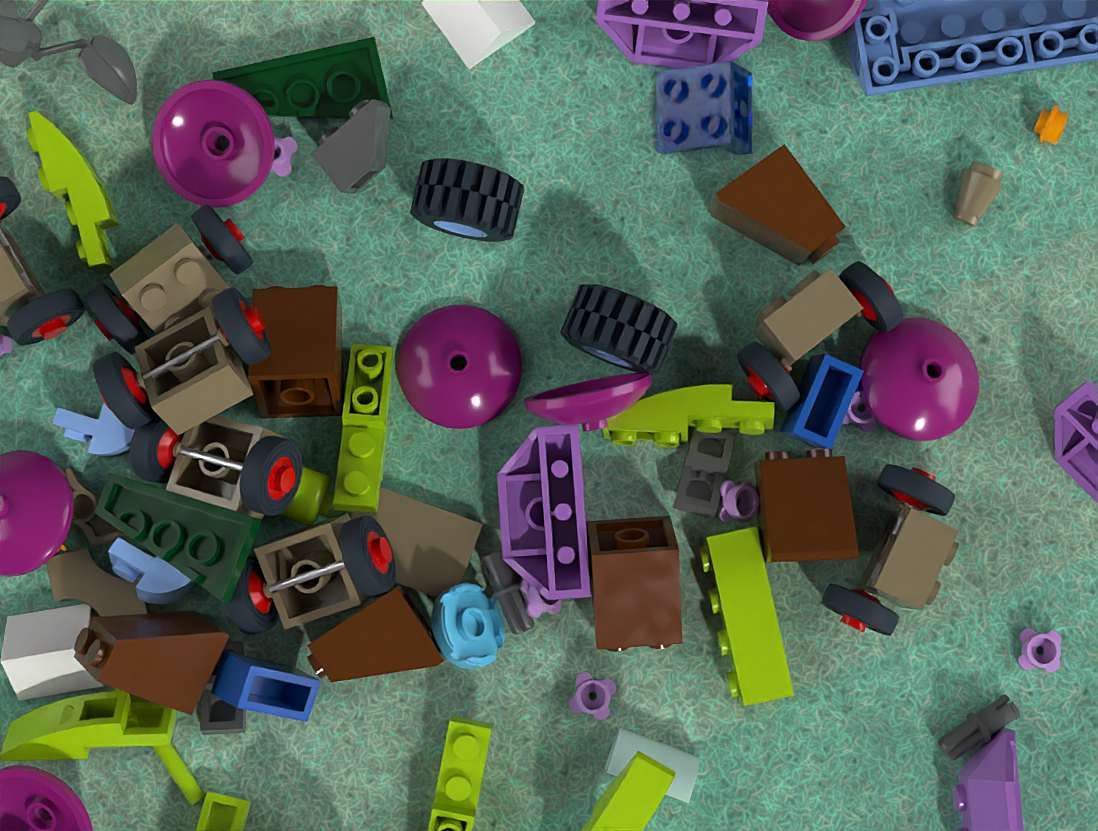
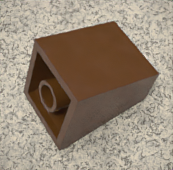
[707,144,846,266]
[248,285,344,419]
[755,449,859,563]
[587,516,682,652]
[307,586,446,683]
[74,611,230,716]

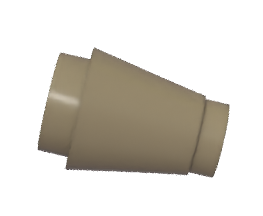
[953,161,1004,227]

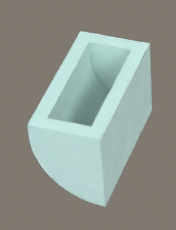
[605,727,700,803]

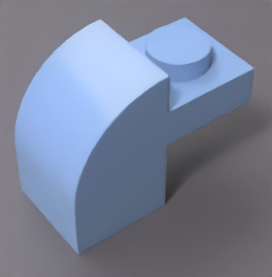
[52,403,135,457]
[108,537,198,604]

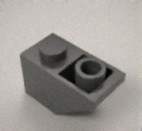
[311,99,391,194]

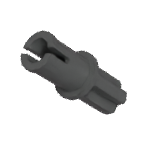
[480,550,534,635]
[938,694,1020,761]

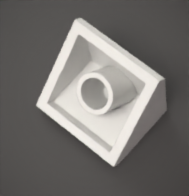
[422,0,535,70]
[0,604,104,701]

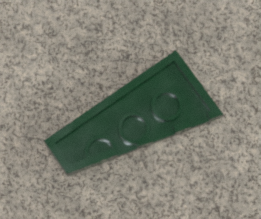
[212,37,394,120]
[94,473,261,604]

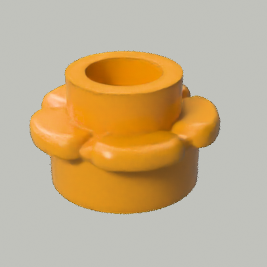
[1034,105,1069,145]

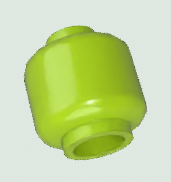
[278,465,334,526]

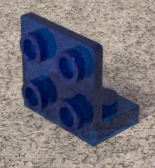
[656,61,752,155]

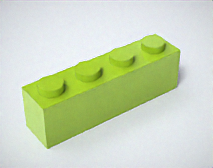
[698,526,794,706]

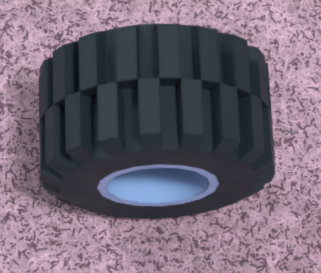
[410,158,524,242]
[560,284,678,374]

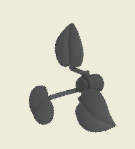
[0,0,137,105]

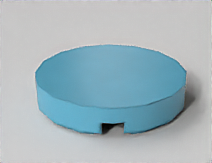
[431,583,505,670]

